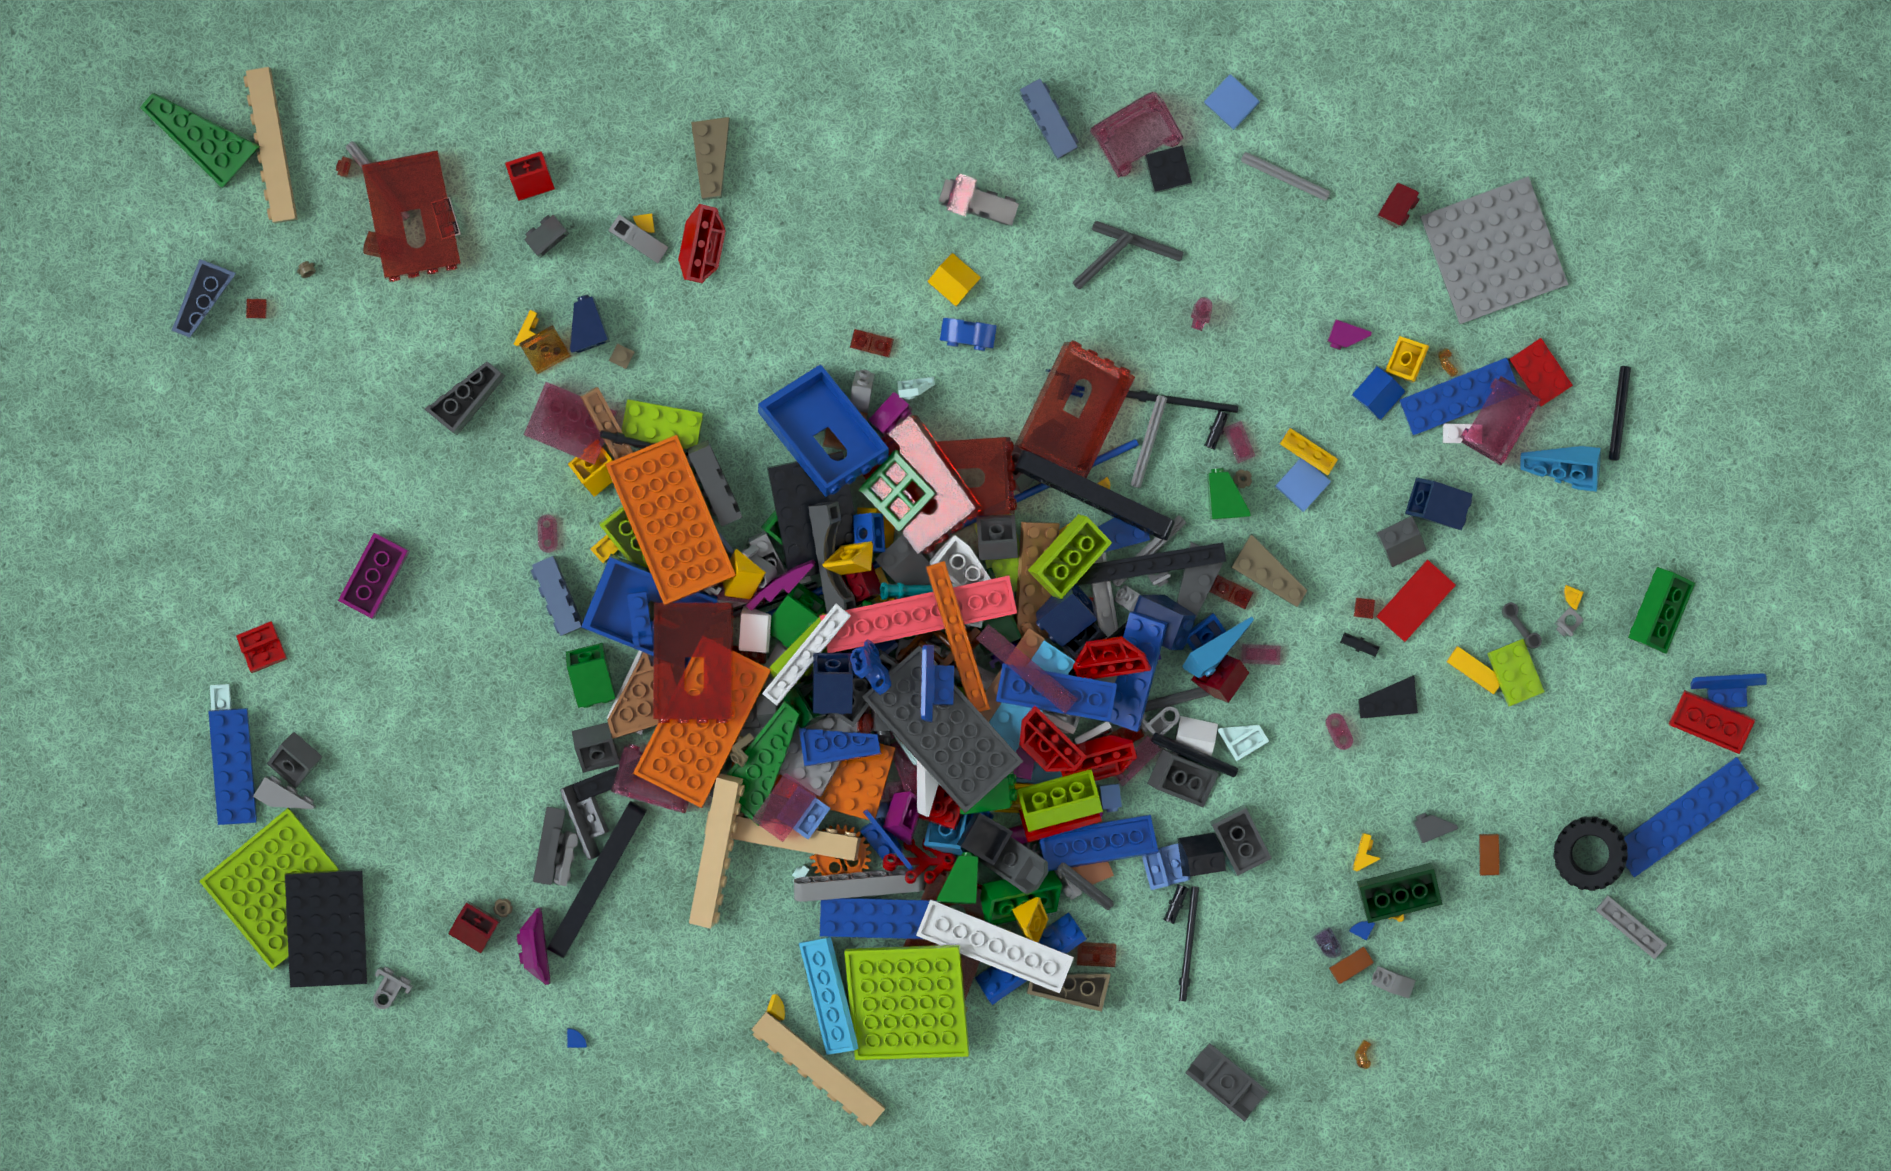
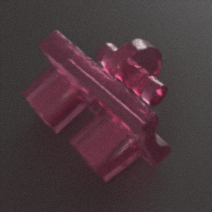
[1191,297,1213,331]

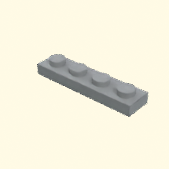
[1595,895,1667,959]

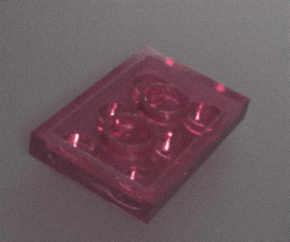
[752,773,816,842]

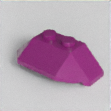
[517,907,551,985]

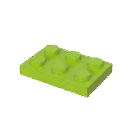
[1487,639,1544,707]

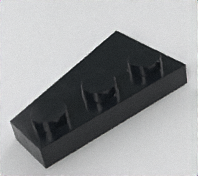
[1358,675,1418,719]

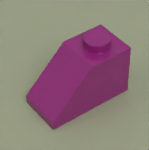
[1327,320,1372,350]

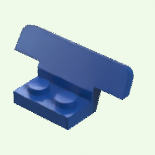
[921,645,954,722]
[1690,673,1767,708]
[860,810,913,871]

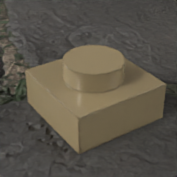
[609,343,635,369]

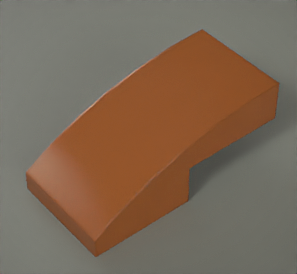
[1479,834,1499,876]
[1329,946,1374,984]

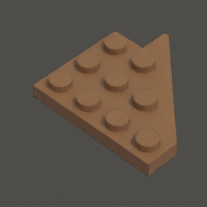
[607,652,677,739]

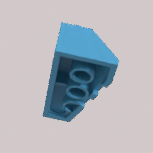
[1520,446,1601,492]
[1182,617,1254,678]
[924,814,971,855]

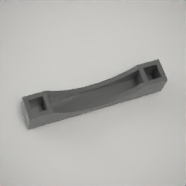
[809,501,857,614]

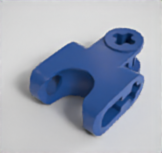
[850,639,891,695]

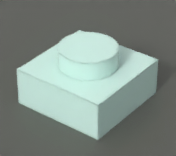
[792,865,810,882]

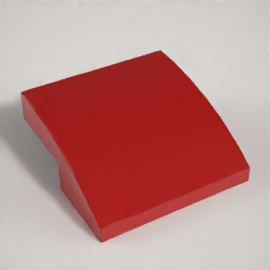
[236,621,287,673]

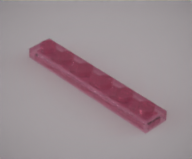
[976,624,1077,713]

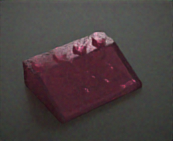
[524,382,618,465]

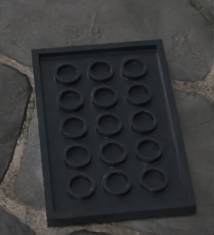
[767,451,855,577]
[285,869,367,988]

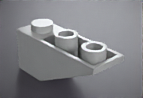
[608,215,668,263]
[748,531,786,578]
[253,775,316,809]

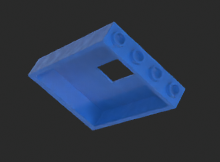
[758,364,889,497]
[581,554,720,669]

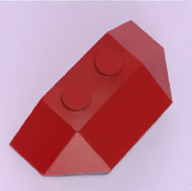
[678,204,726,283]
[1073,636,1151,679]
[1019,706,1087,772]
[1061,735,1137,781]

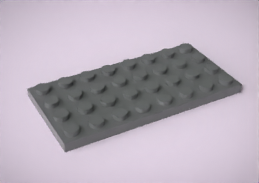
[862,646,1023,813]

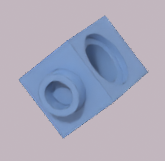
[1099,783,1122,812]

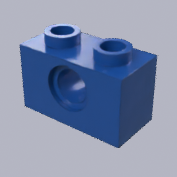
[853,513,885,554]

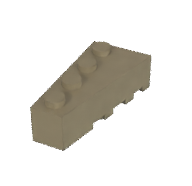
[691,117,730,200]
[1231,534,1307,607]
[1027,972,1111,1012]

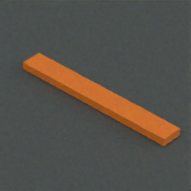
[926,561,990,712]

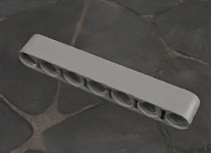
[794,867,925,902]

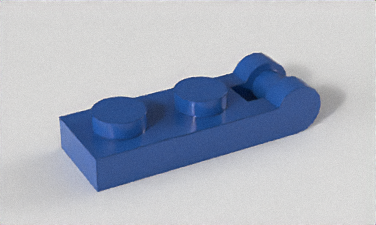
[627,591,654,648]

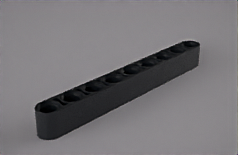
[1014,450,1175,540]
[547,801,647,959]

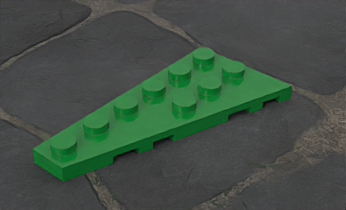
[140,93,260,188]
[726,701,801,826]

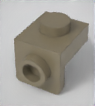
[729,733,755,767]

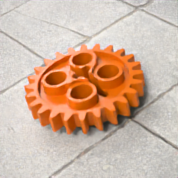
[809,824,872,875]

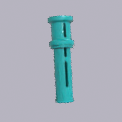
[880,582,933,600]

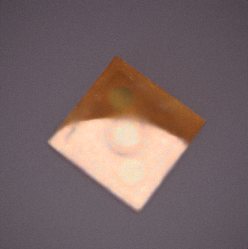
[519,325,571,374]

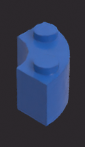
[940,318,997,351]

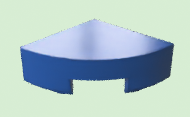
[1349,921,1375,940]
[567,1028,587,1048]

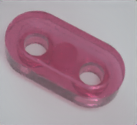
[537,514,558,553]
[1325,713,1353,750]

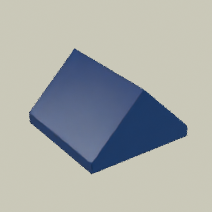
[1352,366,1406,420]
[1187,613,1226,651]

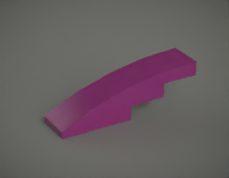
[746,560,816,611]

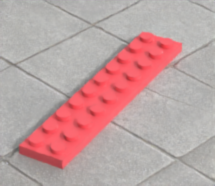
[820,575,1017,653]

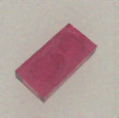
[946,174,977,216]
[1223,421,1256,463]
[1241,644,1281,665]

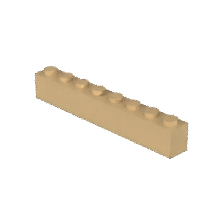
[244,67,298,224]
[689,773,745,929]
[705,811,861,861]
[752,1011,885,1127]

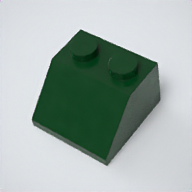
[783,678,831,729]

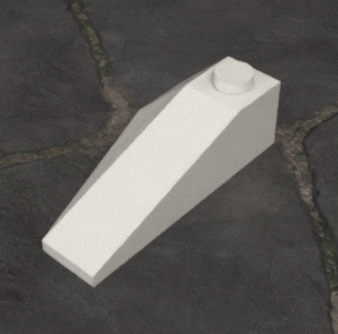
[929,535,991,586]
[917,760,938,817]

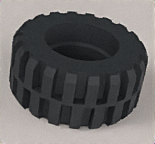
[1553,816,1628,891]

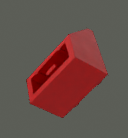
[505,151,555,201]

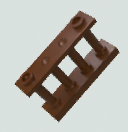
[896,627,985,670]

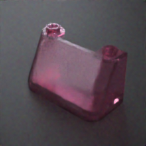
[1090,92,1184,178]
[1460,376,1541,467]
[611,744,689,813]

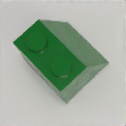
[1207,468,1251,520]
[770,583,826,648]
[566,643,616,708]
[960,771,1018,815]
[936,852,978,904]

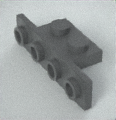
[560,784,609,860]
[533,807,565,885]

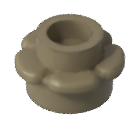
[297,261,316,278]
[1233,470,1252,488]
[493,899,513,917]

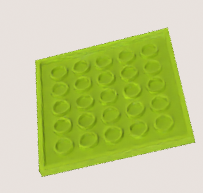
[199,808,340,970]
[844,945,970,1060]

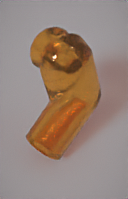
[1438,348,1458,377]
[1355,1039,1372,1069]

